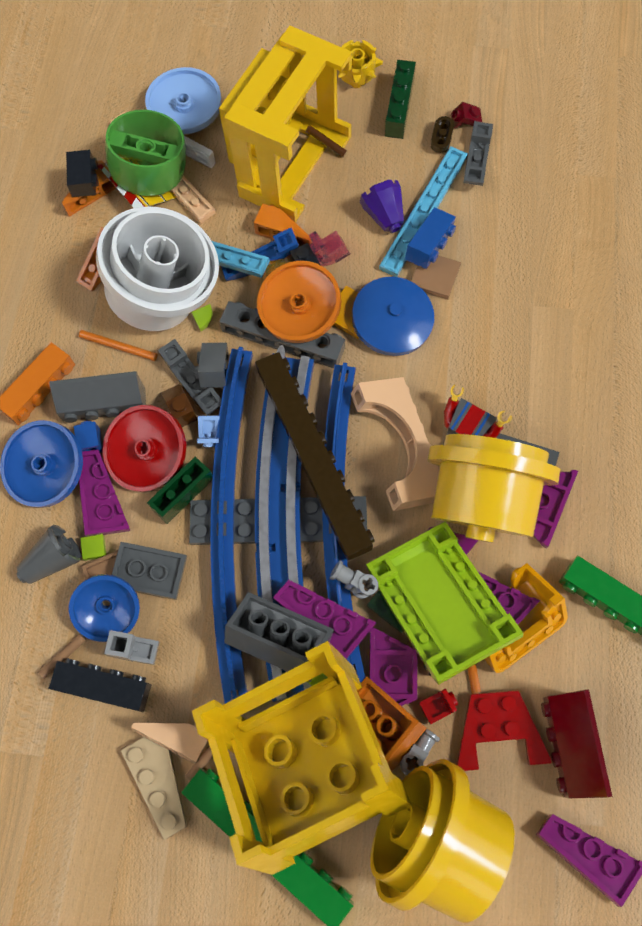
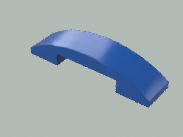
[221,228,299,281]

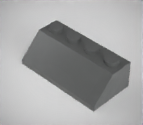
[49,371,146,423]
[224,592,334,682]

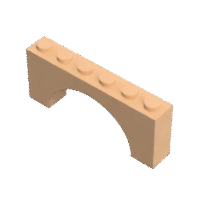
[351,377,439,511]

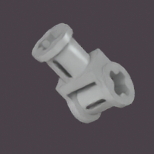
[330,560,378,599]
[400,729,440,775]

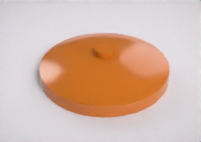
[257,261,341,343]

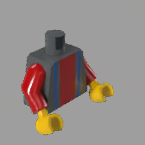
[444,384,512,438]

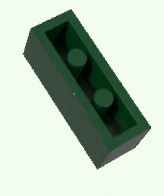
[147,456,213,524]

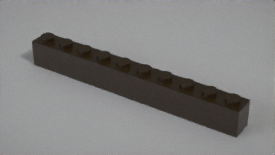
[255,352,375,561]

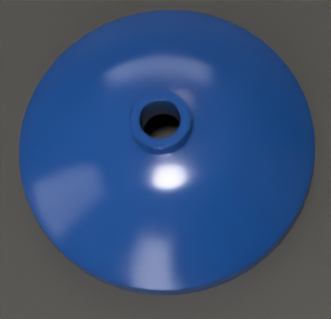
[69,574,140,642]

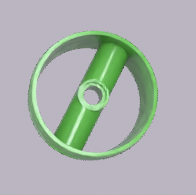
[105,110,186,196]

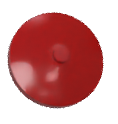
[103,405,186,492]

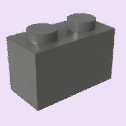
[195,343,229,388]

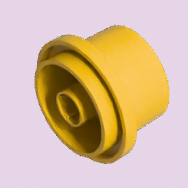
[427,434,561,543]
[370,759,515,923]

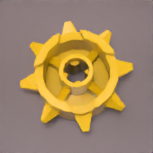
[338,40,383,88]

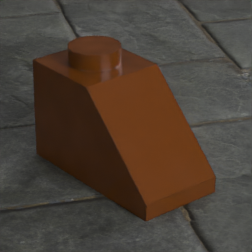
[161,384,198,427]

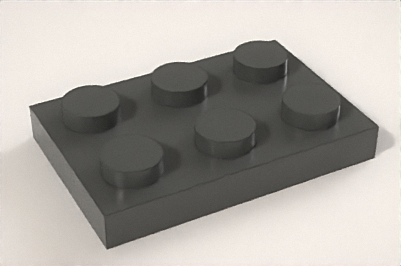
[112,542,187,600]

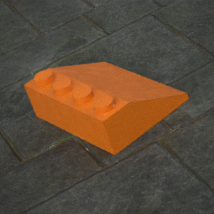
[357,676,427,773]

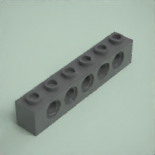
[219,301,345,368]

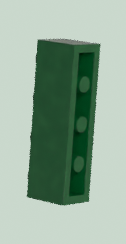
[385,59,416,139]

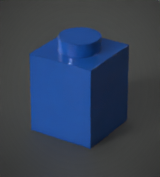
[74,421,103,453]

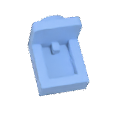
[197,415,220,447]

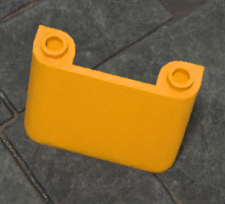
[485,563,568,673]

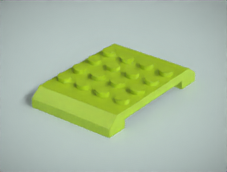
[366,521,524,685]

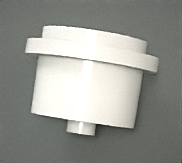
[96,206,219,331]

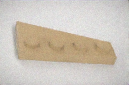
[121,737,187,840]

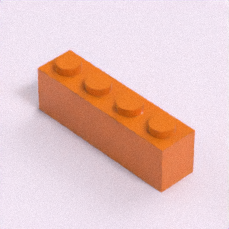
[0,342,76,426]

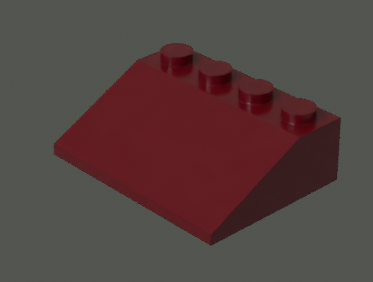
[541,689,613,799]

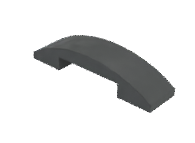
[463,121,493,186]
[158,339,222,415]

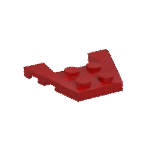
[456,690,552,771]

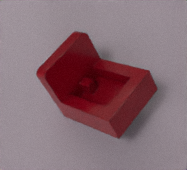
[451,101,482,129]

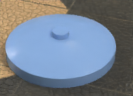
[145,67,222,134]

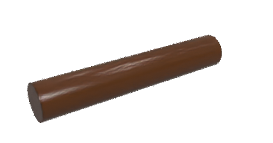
[305,125,347,157]

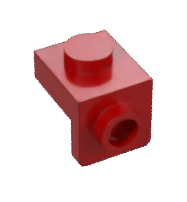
[418,688,458,725]

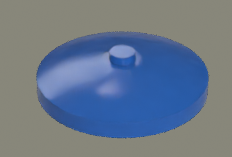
[352,277,434,356]
[0,420,83,508]

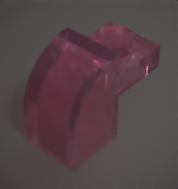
[309,231,350,266]

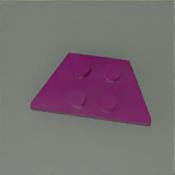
[534,470,578,549]
[370,627,417,706]

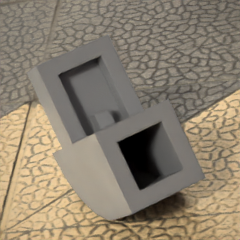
[104,630,160,665]

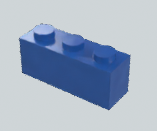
[405,207,456,269]

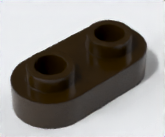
[431,116,454,153]

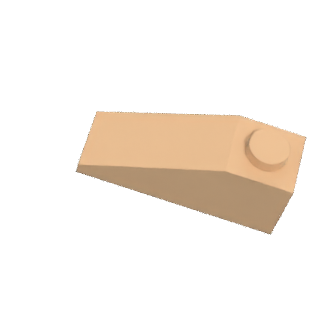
[131,723,208,764]

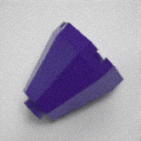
[360,180,404,233]

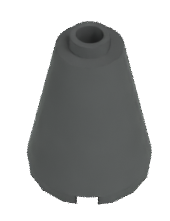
[16,524,82,584]

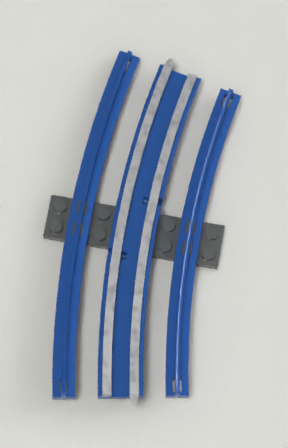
[189,345,367,703]

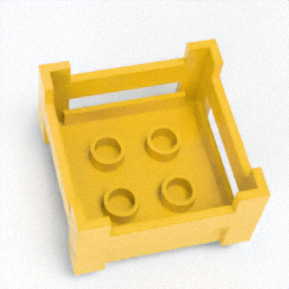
[219,25,352,222]
[192,641,412,875]

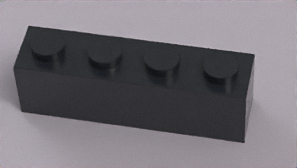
[48,658,152,713]

